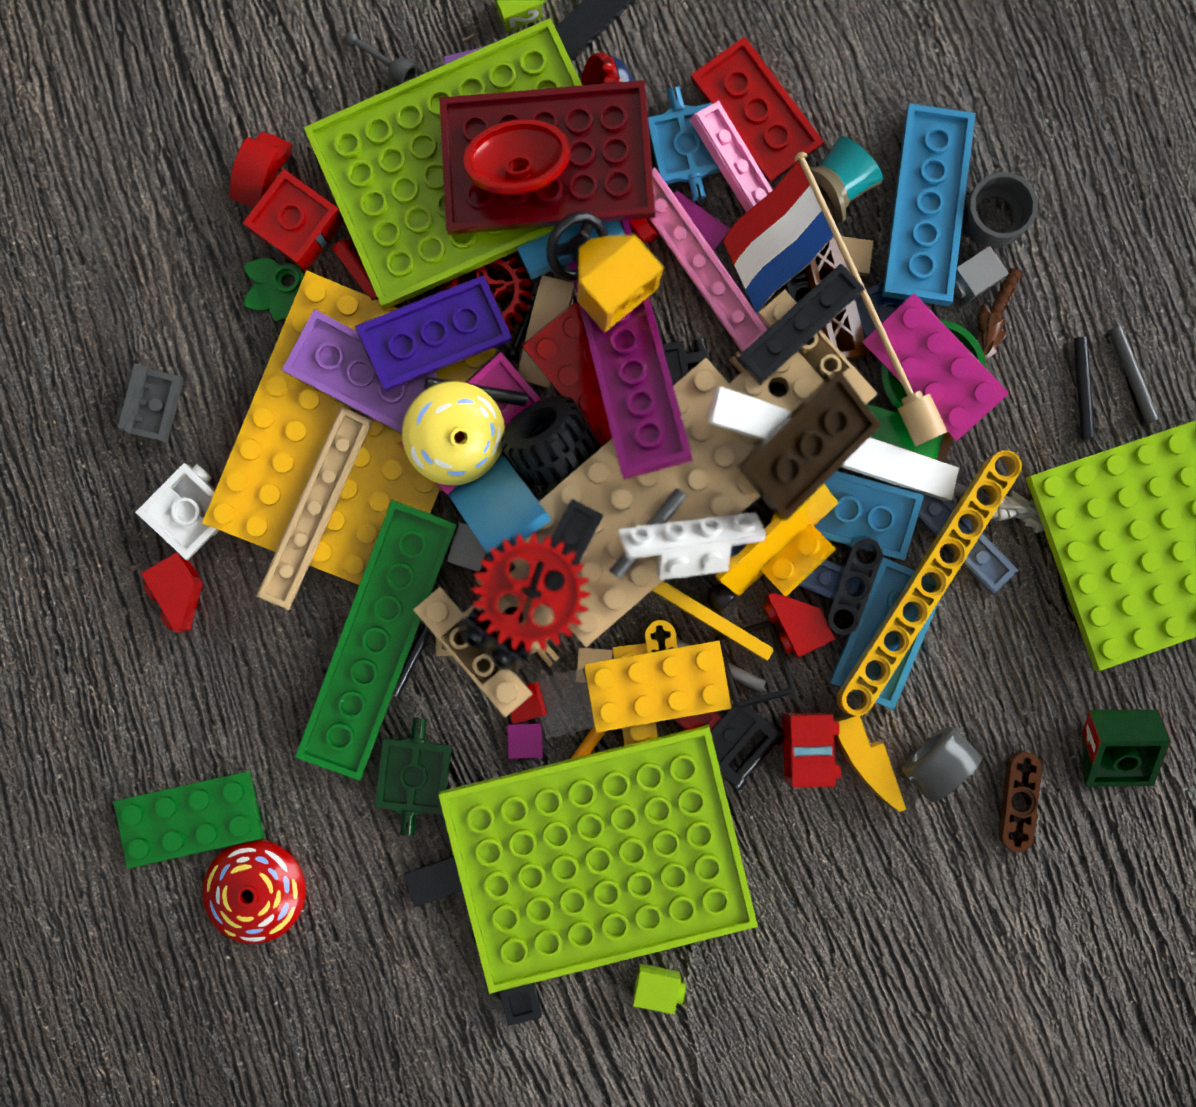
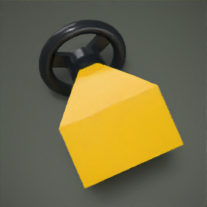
[546,212,664,333]

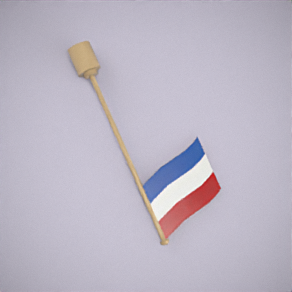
[723,152,947,446]

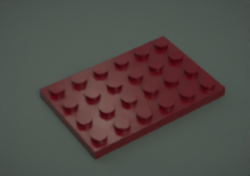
[439,80,655,235]

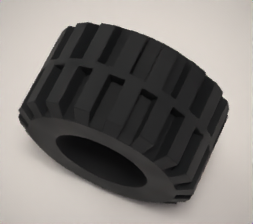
[500,396,596,486]

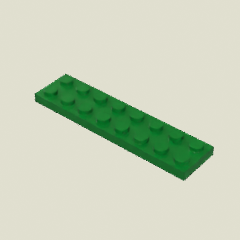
[295,499,457,781]

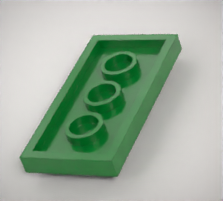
[113,770,264,869]

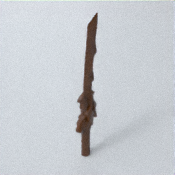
[937,268,1022,463]

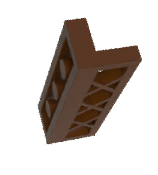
[806,223,869,363]

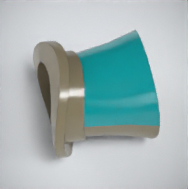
[809,136,883,224]

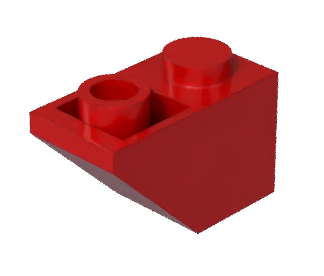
[141,552,203,633]
[763,593,835,658]

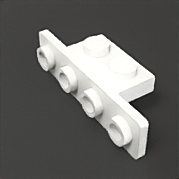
[619,513,766,580]

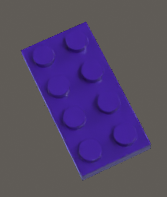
[356,275,512,392]

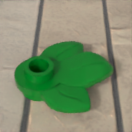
[243,258,304,322]

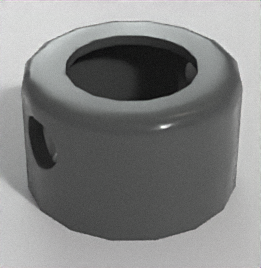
[962,172,1038,248]
[902,726,982,802]

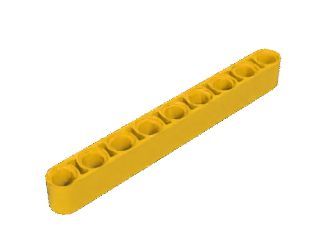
[837,450,1022,716]

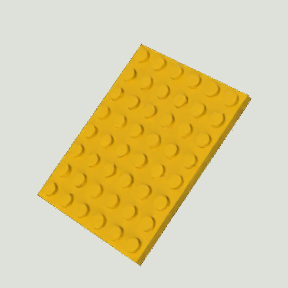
[202,270,497,585]

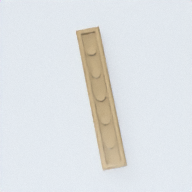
[256,407,373,610]

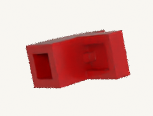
[229,132,292,208]

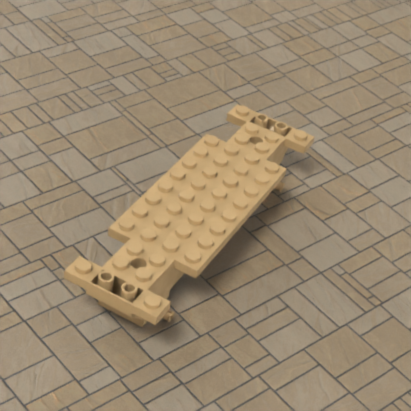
[414,290,878,717]

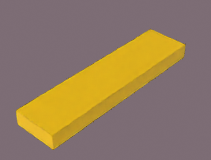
[651,581,774,661]

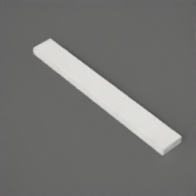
[707,387,959,501]

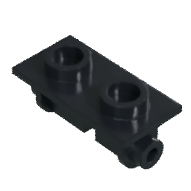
[458,607,533,674]

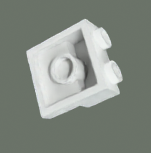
[135,463,220,560]

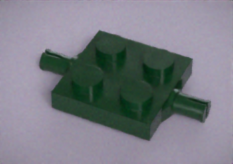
[375,717,452,836]

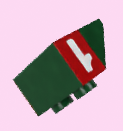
[1082,709,1171,787]

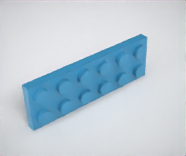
[882,103,975,307]

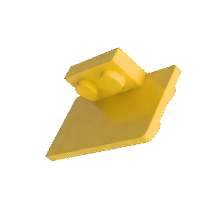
[716,484,838,597]

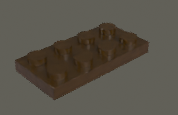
[737,371,881,520]

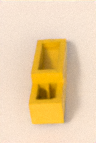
[833,714,906,812]

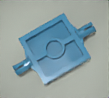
[648,87,721,201]

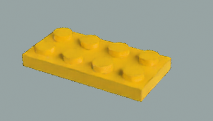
[584,641,732,733]

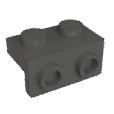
[116,364,184,443]

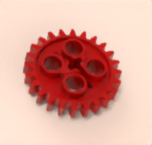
[472,533,590,652]

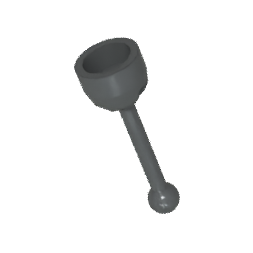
[345,32,418,85]

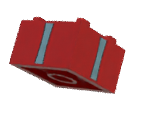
[243,169,344,272]
[782,712,841,787]

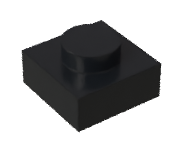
[500,983,542,1026]

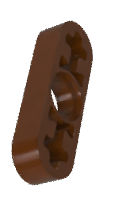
[998,751,1042,852]

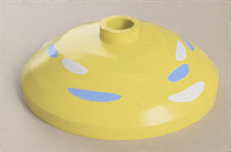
[402,381,505,485]

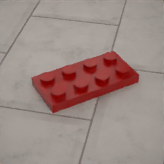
[690,36,824,184]
[521,302,612,448]

